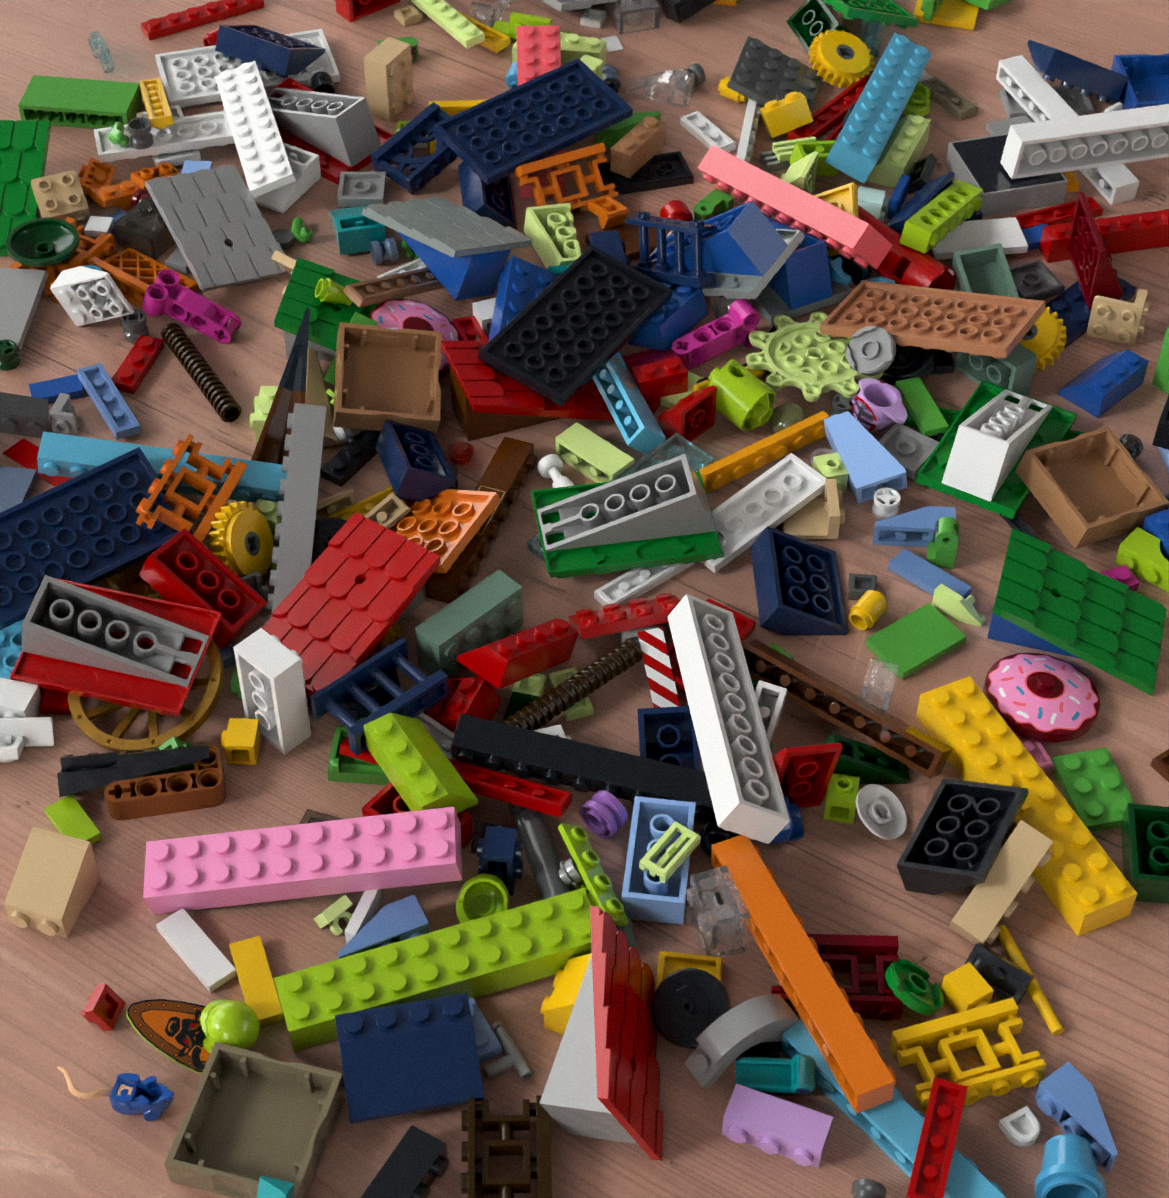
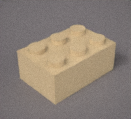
[364,37,414,122]

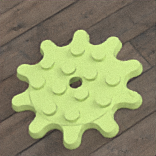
[746,312,884,402]

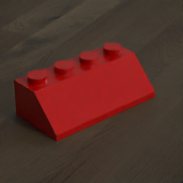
[139,528,268,650]
[457,618,579,689]

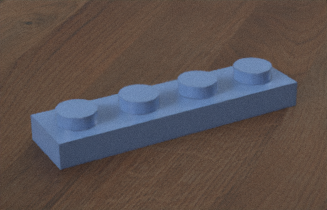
[77,363,141,440]

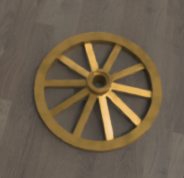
[68,639,224,752]

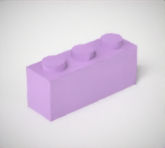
[721,1084,833,1168]

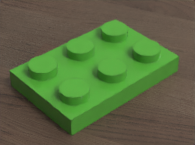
[1051,747,1135,832]

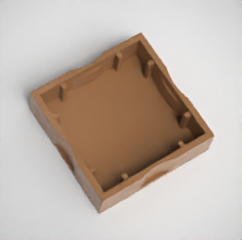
[333,322,442,436]
[1016,426,1169,549]

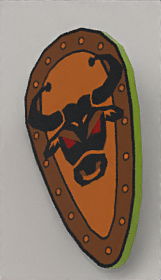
[126,999,210,1074]

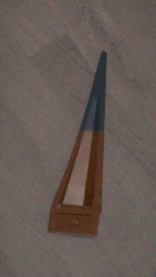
[251,308,310,465]

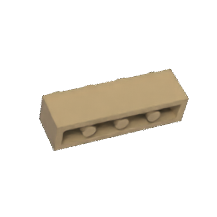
[948,820,1053,945]

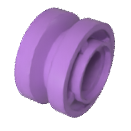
[580,790,628,839]

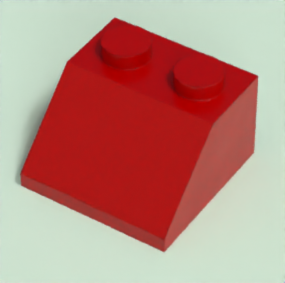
[658,385,717,450]

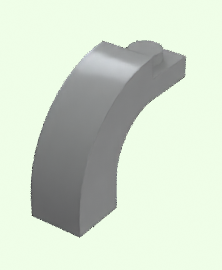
[684,994,799,1088]

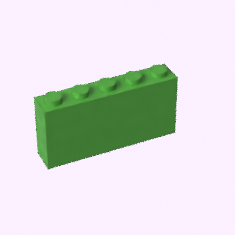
[18,75,143,129]

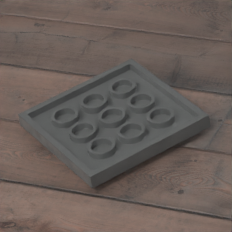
[726,36,822,112]

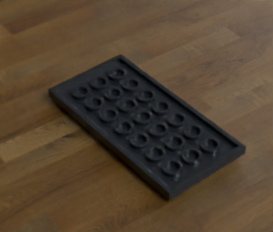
[478,245,674,407]

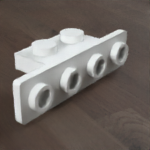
[0,717,55,762]

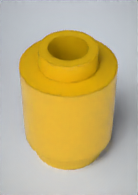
[718,76,749,103]
[849,590,888,630]

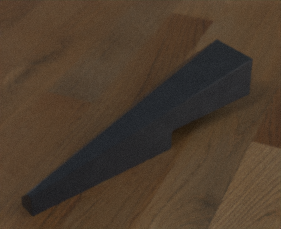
[57,744,210,797]

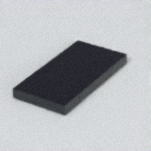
[598,151,694,195]

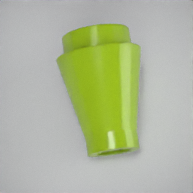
[315,278,352,306]

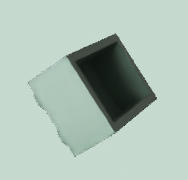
[951,243,1019,298]

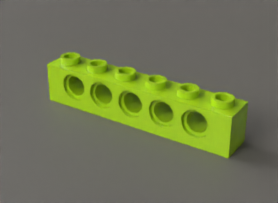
[899,180,983,254]

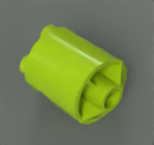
[708,359,776,432]

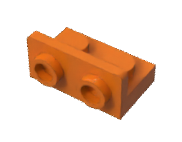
[78,157,116,197]

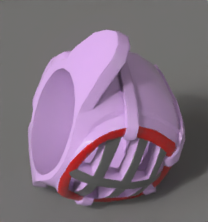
[852,378,907,434]

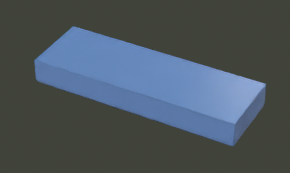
[888,548,972,599]

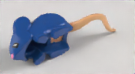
[57,1066,175,1121]

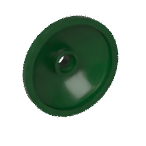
[6,218,80,267]

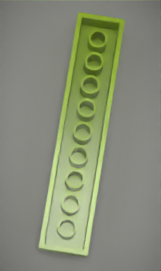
[274,888,592,1052]

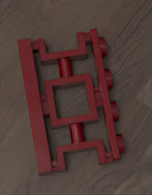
[769,934,904,1021]

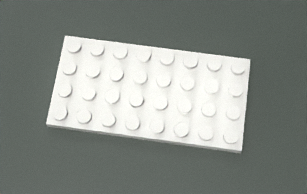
[155,29,340,108]

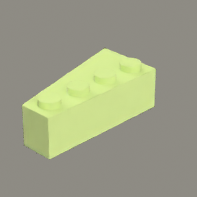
[512,32,606,66]
[524,203,581,268]

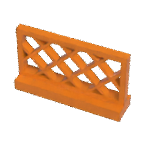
[88,247,198,317]

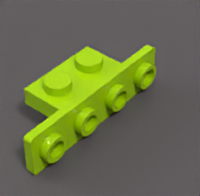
[492,12,573,39]
[558,823,629,927]

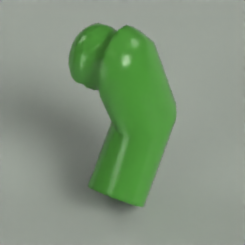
[108,122,129,147]

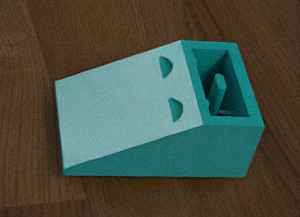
[329,205,386,255]

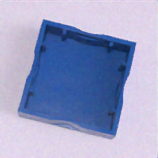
[1111,53,1169,110]

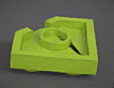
[902,82,931,117]

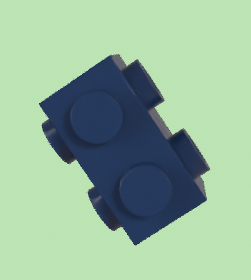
[477,826,523,896]

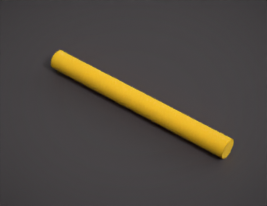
[997,925,1064,1036]

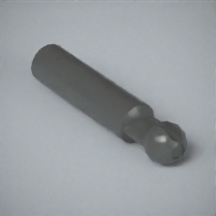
[509,803,572,900]

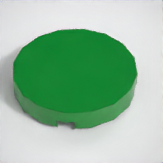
[885,959,944,1016]

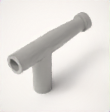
[482,1021,533,1080]

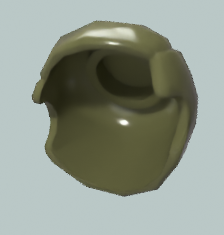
[769,403,808,433]

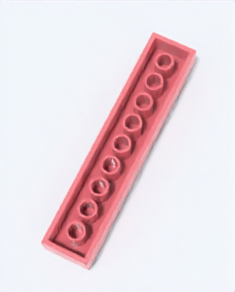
[516,25,566,198]
[698,145,893,270]

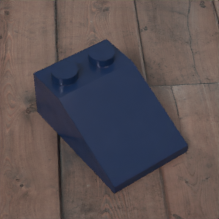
[637,706,701,771]

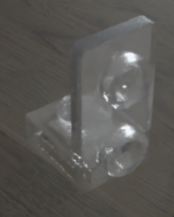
[469,0,509,28]

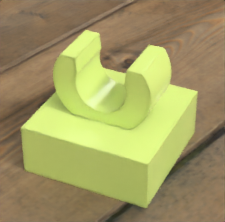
[314,894,353,936]

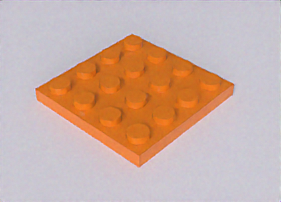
[390,489,501,574]

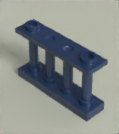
[626,212,716,288]
[310,638,449,756]

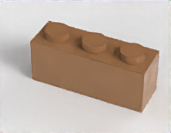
[611,116,666,178]

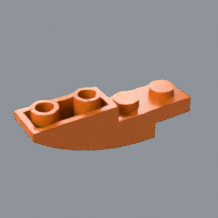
[91,163,181,211]

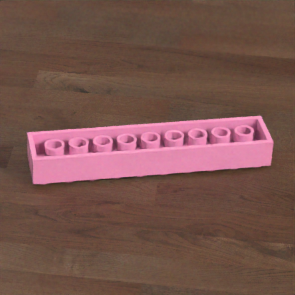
[143,807,463,914]

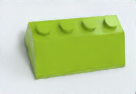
[364,713,478,813]

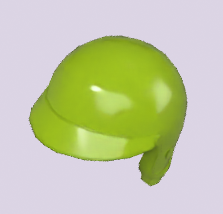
[456,873,509,923]
[200,999,260,1053]

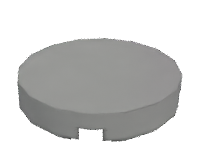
[846,325,896,376]

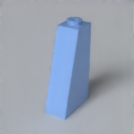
[824,411,907,504]

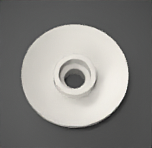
[856,784,907,840]

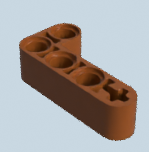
[104,745,226,820]

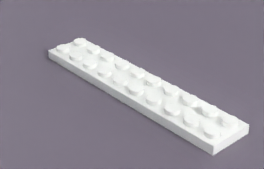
[215,61,296,198]

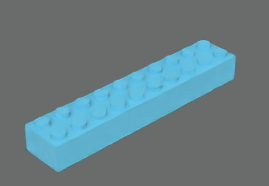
[824,33,932,184]

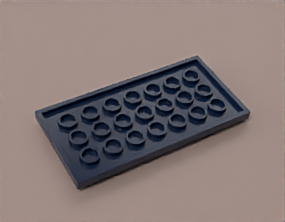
[434,58,633,185]
[0,447,193,630]

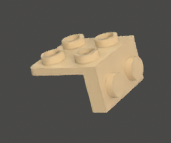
[31,170,90,227]
[1086,289,1151,346]
[783,479,845,539]

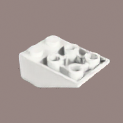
[249,143,321,214]
[50,266,135,326]

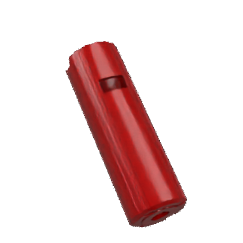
[858,205,956,290]

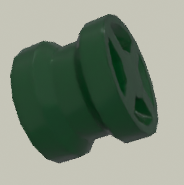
[0,339,20,371]

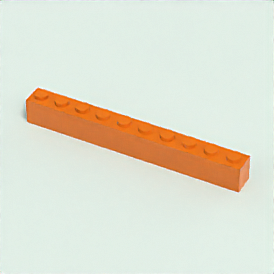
[711,835,897,1114]

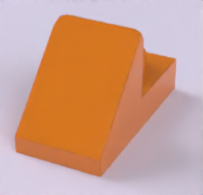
[587,196,629,231]

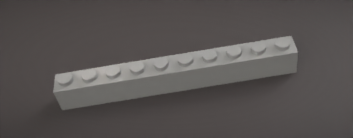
[265,403,326,624]

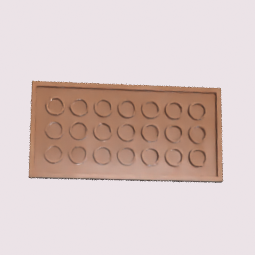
[820,280,1046,359]

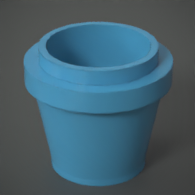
[1034,1134,1106,1198]

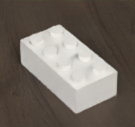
[233,628,311,755]

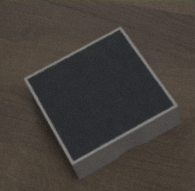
[945,133,1068,217]

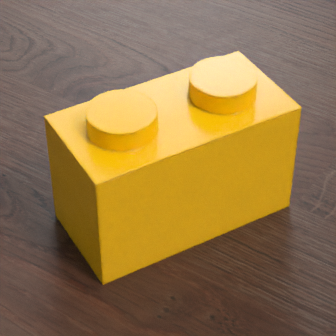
[760,92,813,138]

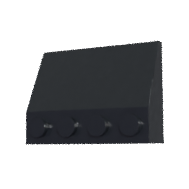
[897,778,1029,895]

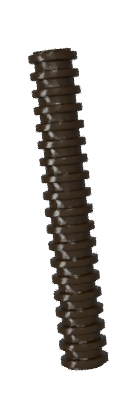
[161,323,242,422]
[501,639,642,731]

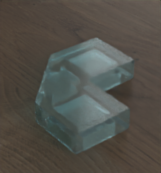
[87,31,115,74]

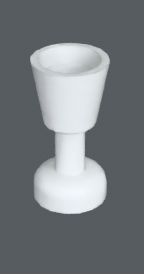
[537,454,576,488]

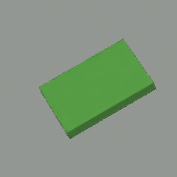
[865,603,967,680]

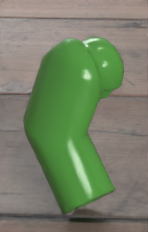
[291,217,313,243]

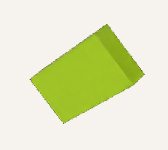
[44,794,102,845]

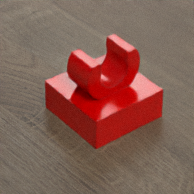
[80,984,126,1031]

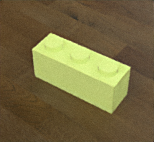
[556,422,634,483]

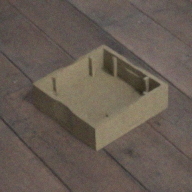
[164,1042,346,1198]

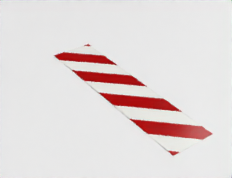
[637,627,680,708]

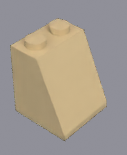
[4,827,101,938]

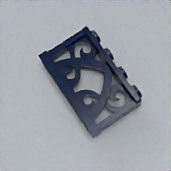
[371,102,458,195]

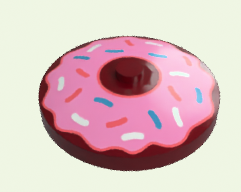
[369,299,462,378]
[983,653,1100,742]

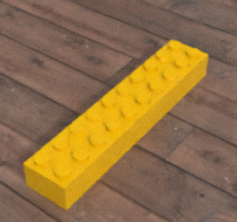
[916,676,1138,937]

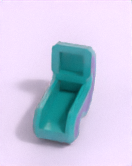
[735,1054,816,1096]

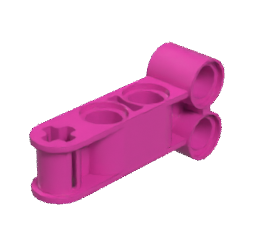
[142,269,242,344]
[672,299,761,371]

